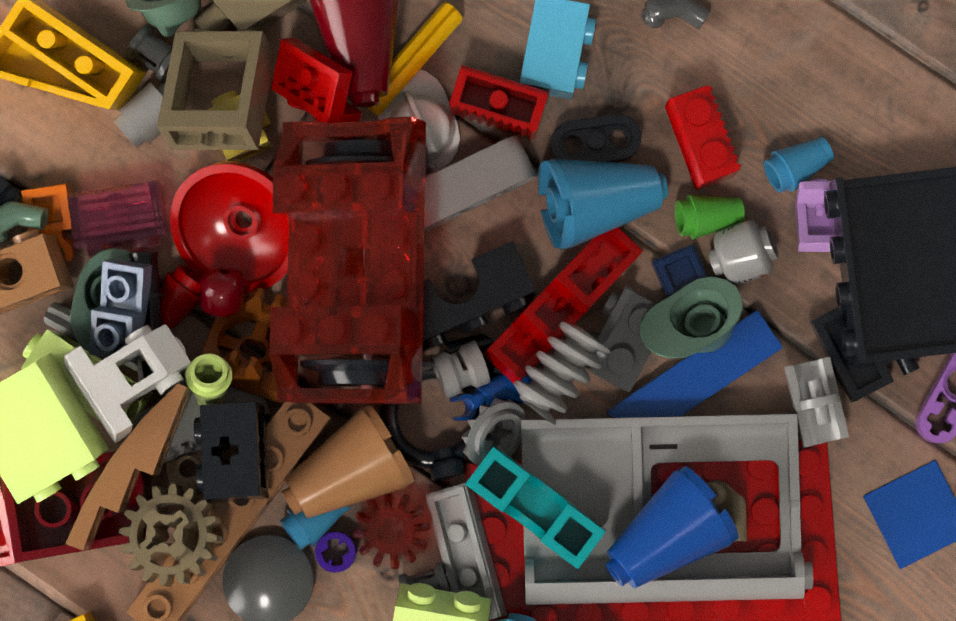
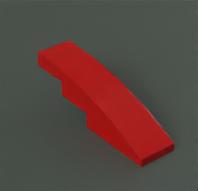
[483,228,643,383]

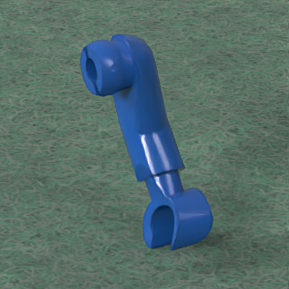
[450,373,532,421]

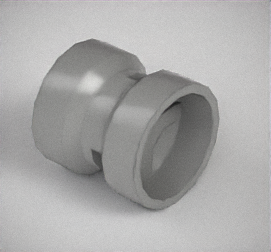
[431,341,490,399]

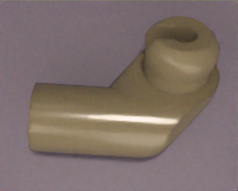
[706,480,747,541]

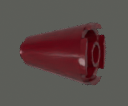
[310,0,400,108]

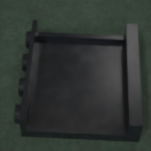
[824,167,956,365]

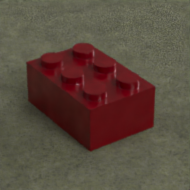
[1,451,153,563]

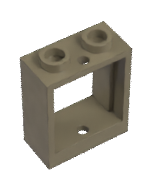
[157,28,275,150]

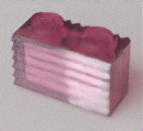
[67,181,170,258]

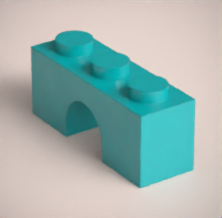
[465,446,606,569]

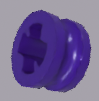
[315,531,357,573]

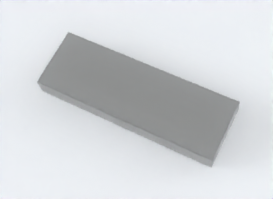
[425,483,507,620]

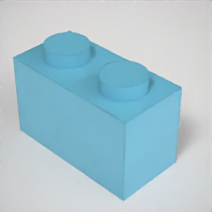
[520,0,596,100]

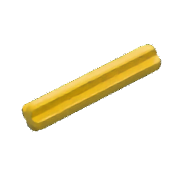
[366,2,462,115]

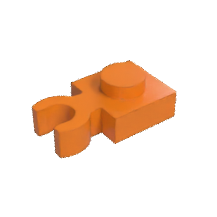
[21,182,77,262]

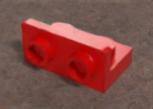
[271,38,362,128]

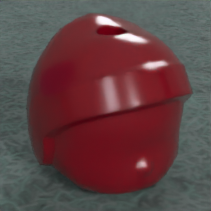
[199,268,246,317]

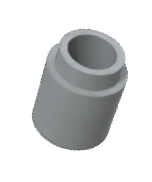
[113,82,165,148]

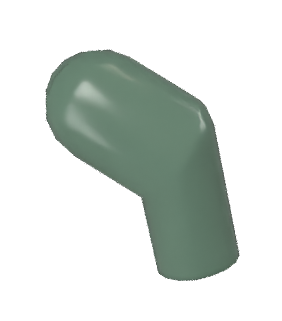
[0,201,49,244]

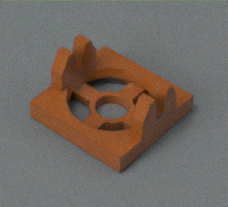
[200,288,311,403]

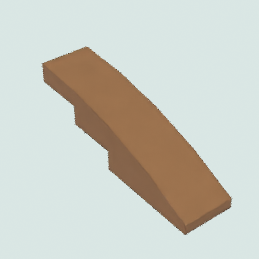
[65,383,191,551]

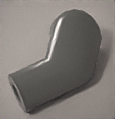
[641,0,711,30]

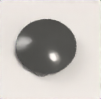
[223,535,314,621]

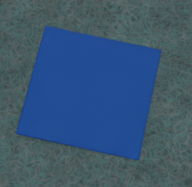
[863,460,956,569]

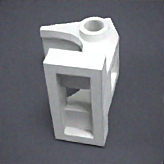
[64,324,191,443]

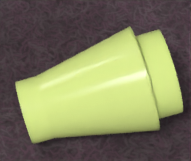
[185,354,232,406]

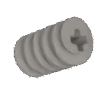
[513,322,612,425]

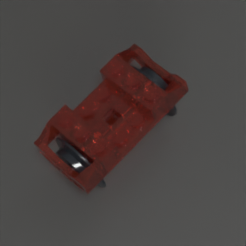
[270,117,437,404]

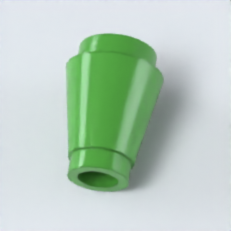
[675,195,745,240]

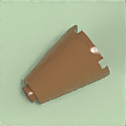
[281,405,415,519]

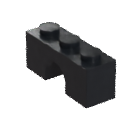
[388,241,535,352]

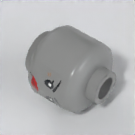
[708,219,779,286]

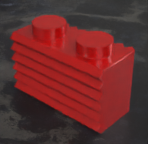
[449,65,549,141]
[665,85,741,190]

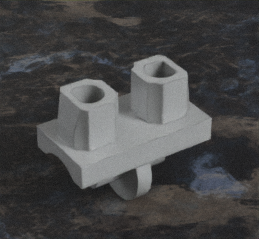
[784,357,849,448]

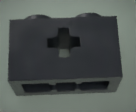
[194,401,269,502]

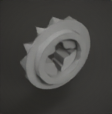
[461,398,527,466]

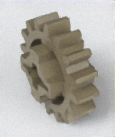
[119,484,223,587]

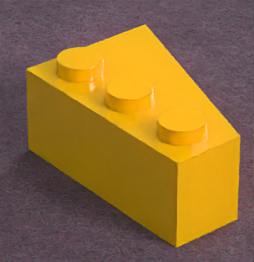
[0,0,147,110]

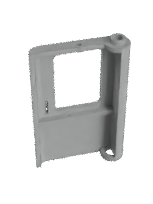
[521,414,813,605]

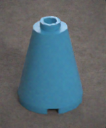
[538,159,668,250]

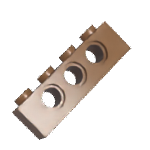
[0,230,74,315]

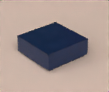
[651,244,707,298]

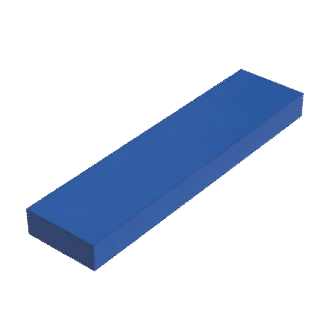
[606,310,783,418]

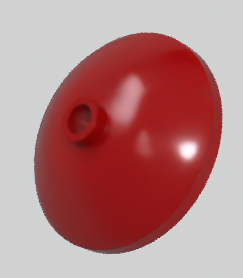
[170,161,302,293]

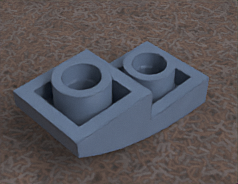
[89,258,152,362]

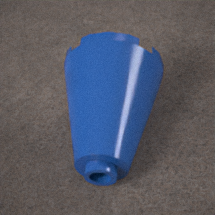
[605,466,739,588]

